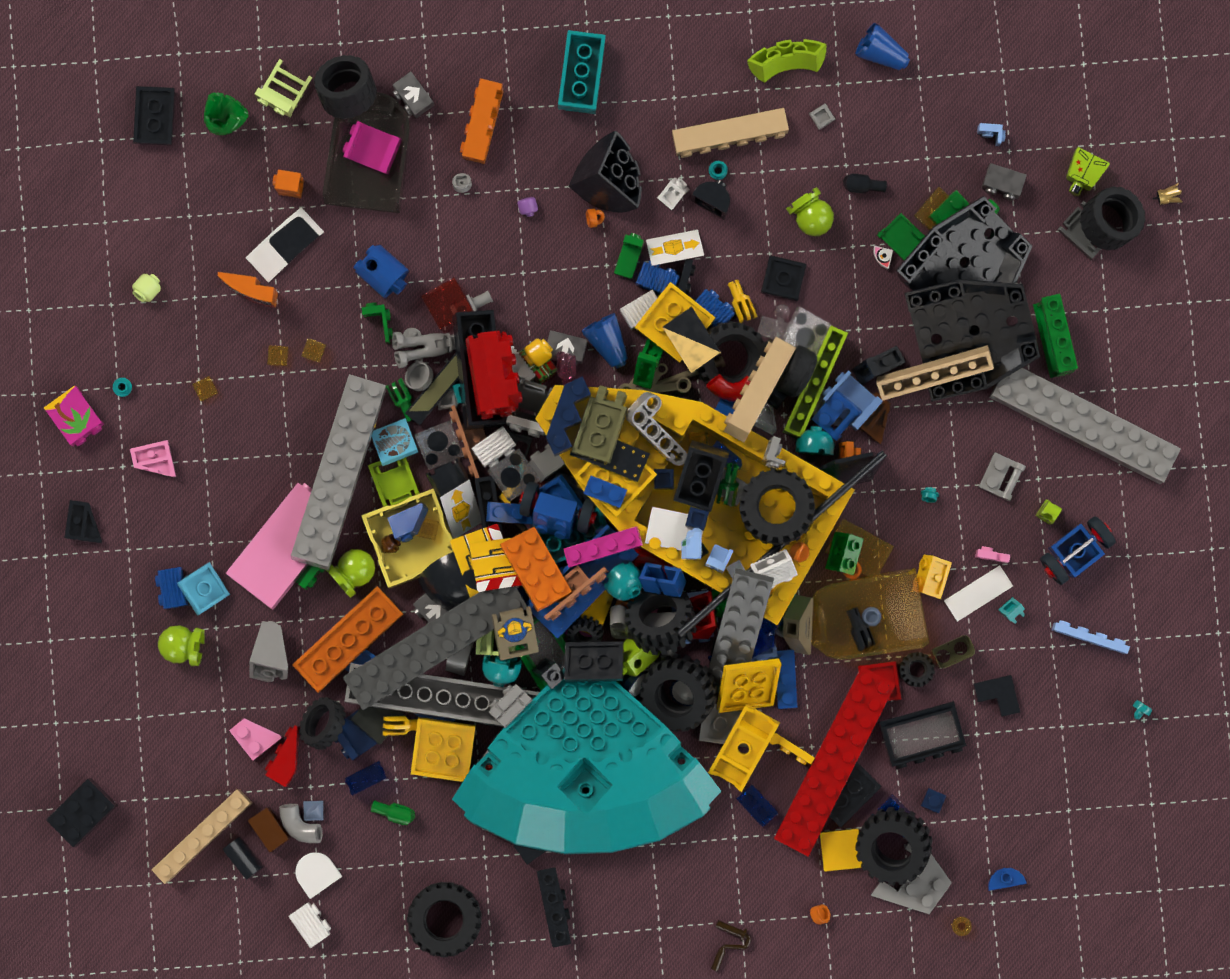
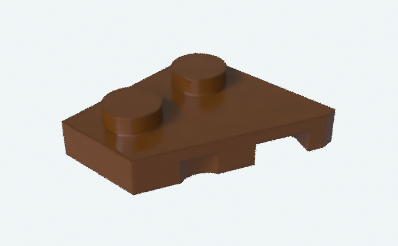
[860,392,891,445]

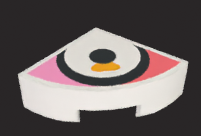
[873,246,893,269]

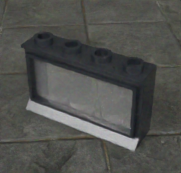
[878,701,967,769]

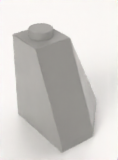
[249,621,288,682]

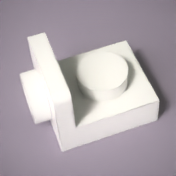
[657,178,690,210]

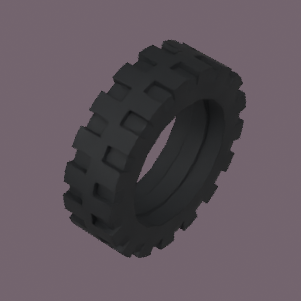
[299,697,346,750]

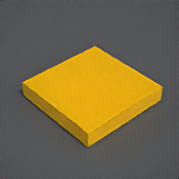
[820,829,862,871]

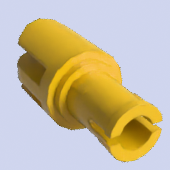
[728,280,758,323]
[383,716,418,736]

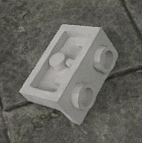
[762,436,786,470]

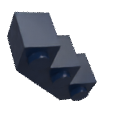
[546,376,591,456]

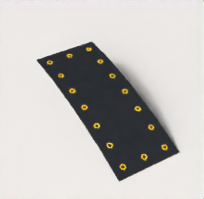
[570,440,650,482]

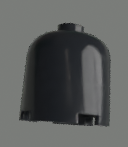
[425,457,472,501]

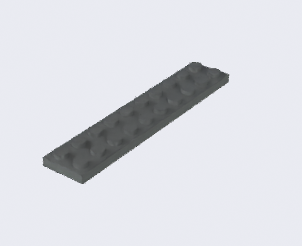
[343,586,528,710]

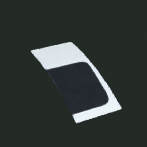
[246,207,324,283]

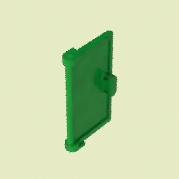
[877,213,925,260]

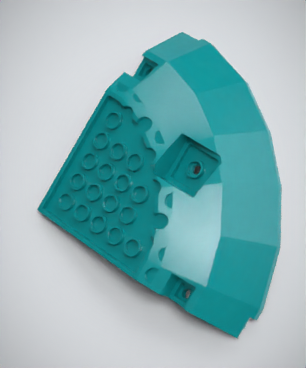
[452,669,722,854]

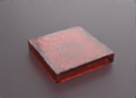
[421,277,473,330]

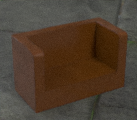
[248,807,291,853]

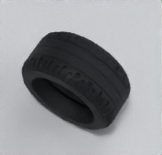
[775,345,817,397]

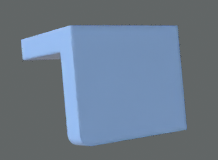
[705,544,734,573]

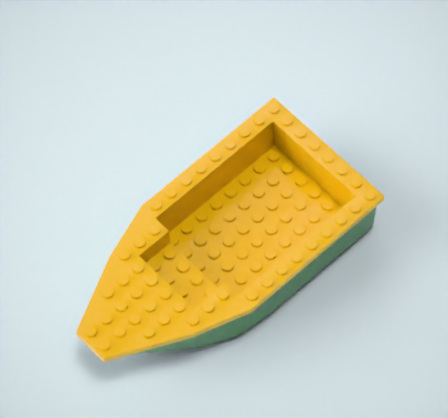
[535,385,855,625]

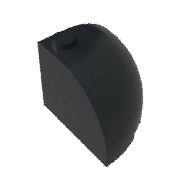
[568,131,642,213]
[419,552,477,611]

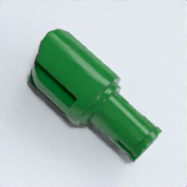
[386,378,412,422]
[716,463,739,507]
[371,800,415,825]

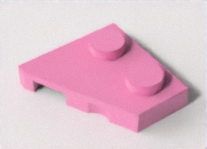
[130,440,176,477]
[229,718,283,761]

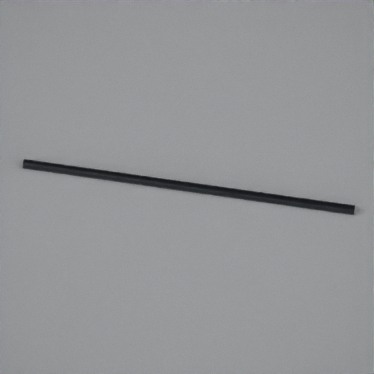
[677,451,887,637]

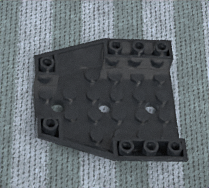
[896,196,1032,334]
[904,279,1040,402]

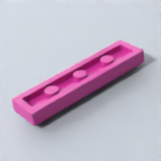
[563,526,643,567]

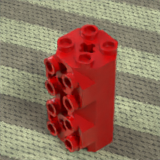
[465,331,522,419]

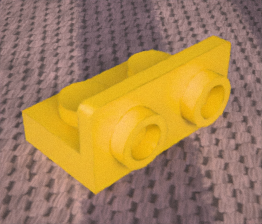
[913,554,952,599]

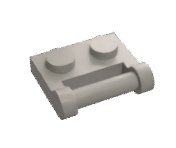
[978,452,1026,501]

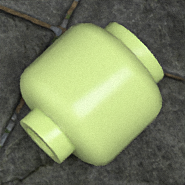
[132,274,161,302]

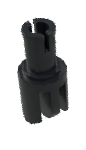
[843,173,887,194]
[846,607,876,652]

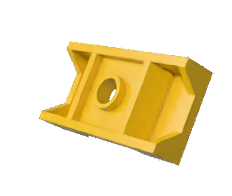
[708,704,780,792]

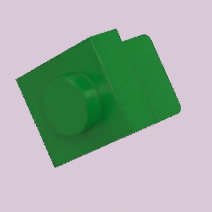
[614,233,644,279]
[362,303,393,345]

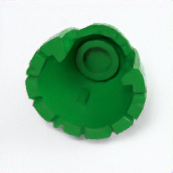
[204,92,249,135]

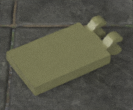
[572,385,628,464]

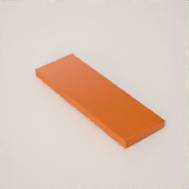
[292,586,404,693]

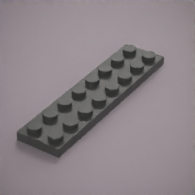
[708,568,774,694]

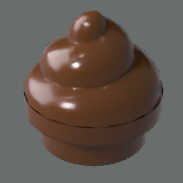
[381,534,401,553]

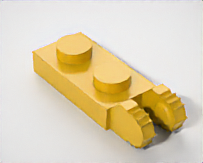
[769,733,815,765]

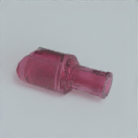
[557,351,576,385]

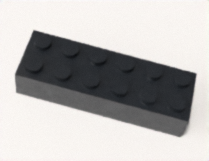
[452,310,506,430]

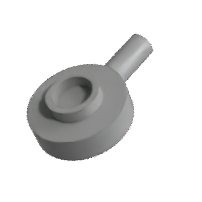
[405,348,433,391]

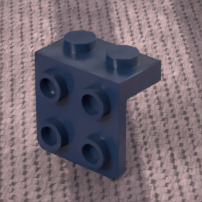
[334,709,377,760]

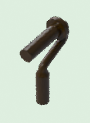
[711,920,751,972]

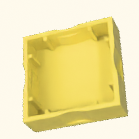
[361,489,454,589]

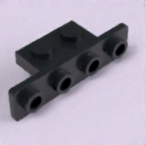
[537,867,571,948]

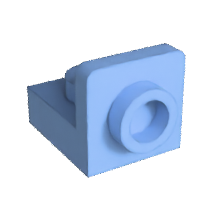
[977,123,1005,146]

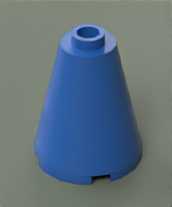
[855,23,910,70]
[582,313,628,369]

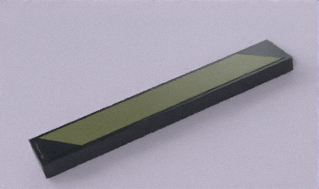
[405,353,459,426]

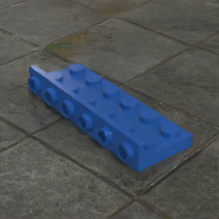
[527,524,639,638]

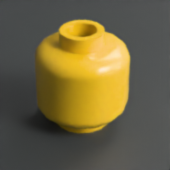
[524,338,553,367]

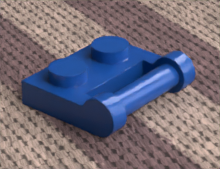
[812,390,862,441]

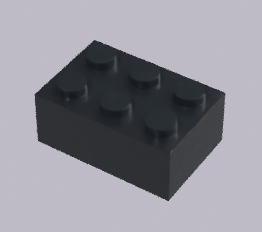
[674,440,729,512]
[46,778,118,848]

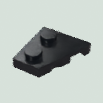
[64,500,102,543]

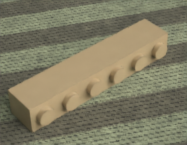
[672,108,789,158]
[724,337,796,442]
[877,345,994,401]
[152,789,252,884]

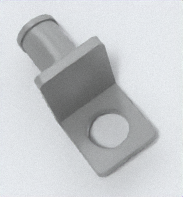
[451,291,493,314]

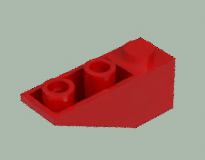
[265,725,299,787]

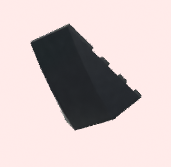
[818,452,886,485]

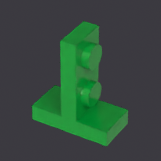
[633,338,664,389]

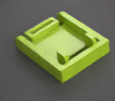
[368,457,420,507]

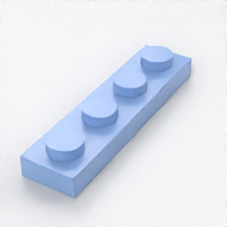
[1052,620,1130,654]

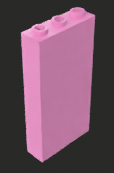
[226,483,312,610]

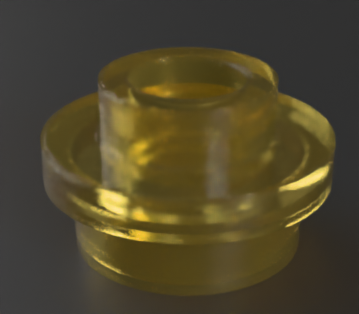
[952,916,972,936]

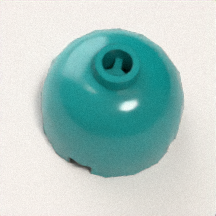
[795,426,834,456]
[604,561,642,601]
[482,655,522,687]

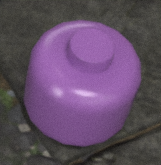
[517,197,538,217]

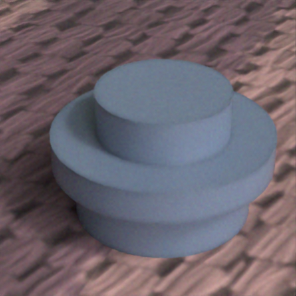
[862,607,881,626]

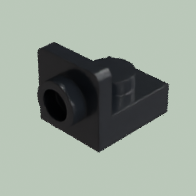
[532,658,564,689]

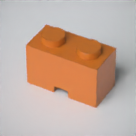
[272,170,304,198]

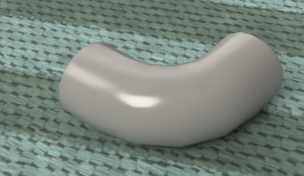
[279,804,323,843]

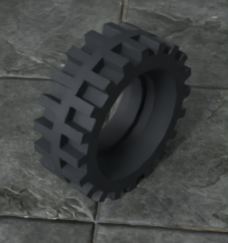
[696,321,767,385]
[739,468,815,546]

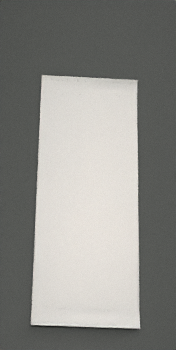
[944,565,1013,622]

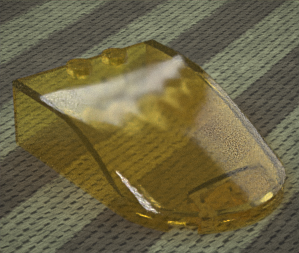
[811,568,929,660]

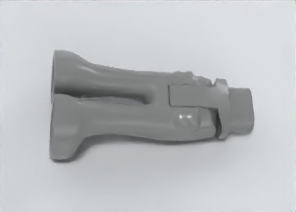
[392,332,456,368]

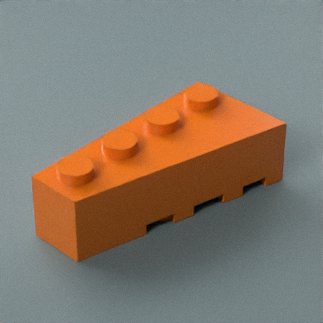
[460,78,504,164]

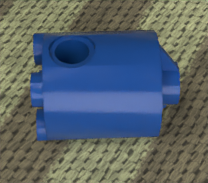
[353,245,409,298]

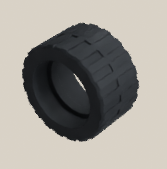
[314,55,377,119]
[1080,186,1145,251]

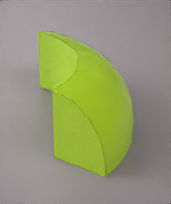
[747,39,827,83]

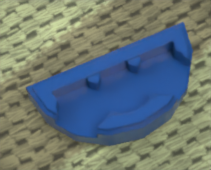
[988,868,1027,891]

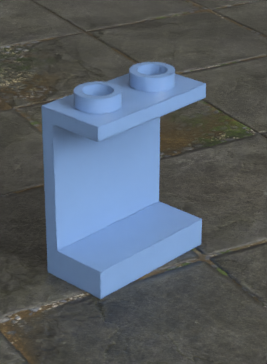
[822,370,883,431]

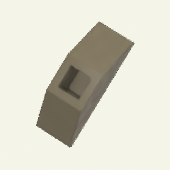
[783,595,813,655]

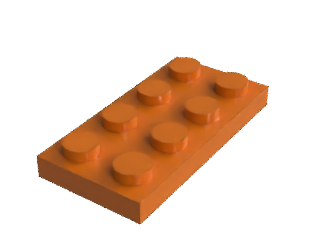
[500,526,572,612]

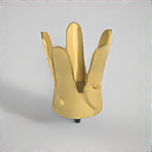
[1153,183,1183,205]

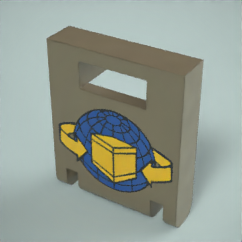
[491,606,539,660]

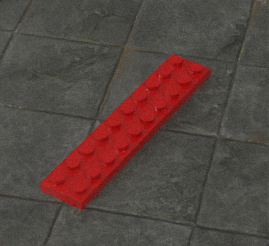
[774,666,896,857]

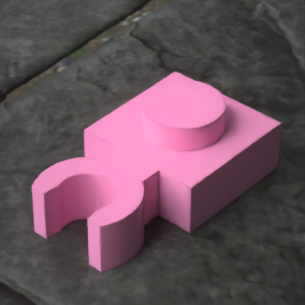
[975,546,1010,563]

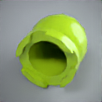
[786,187,834,236]
[327,549,375,598]
[158,625,205,666]

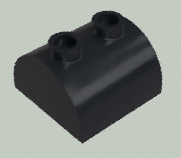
[691,180,730,219]

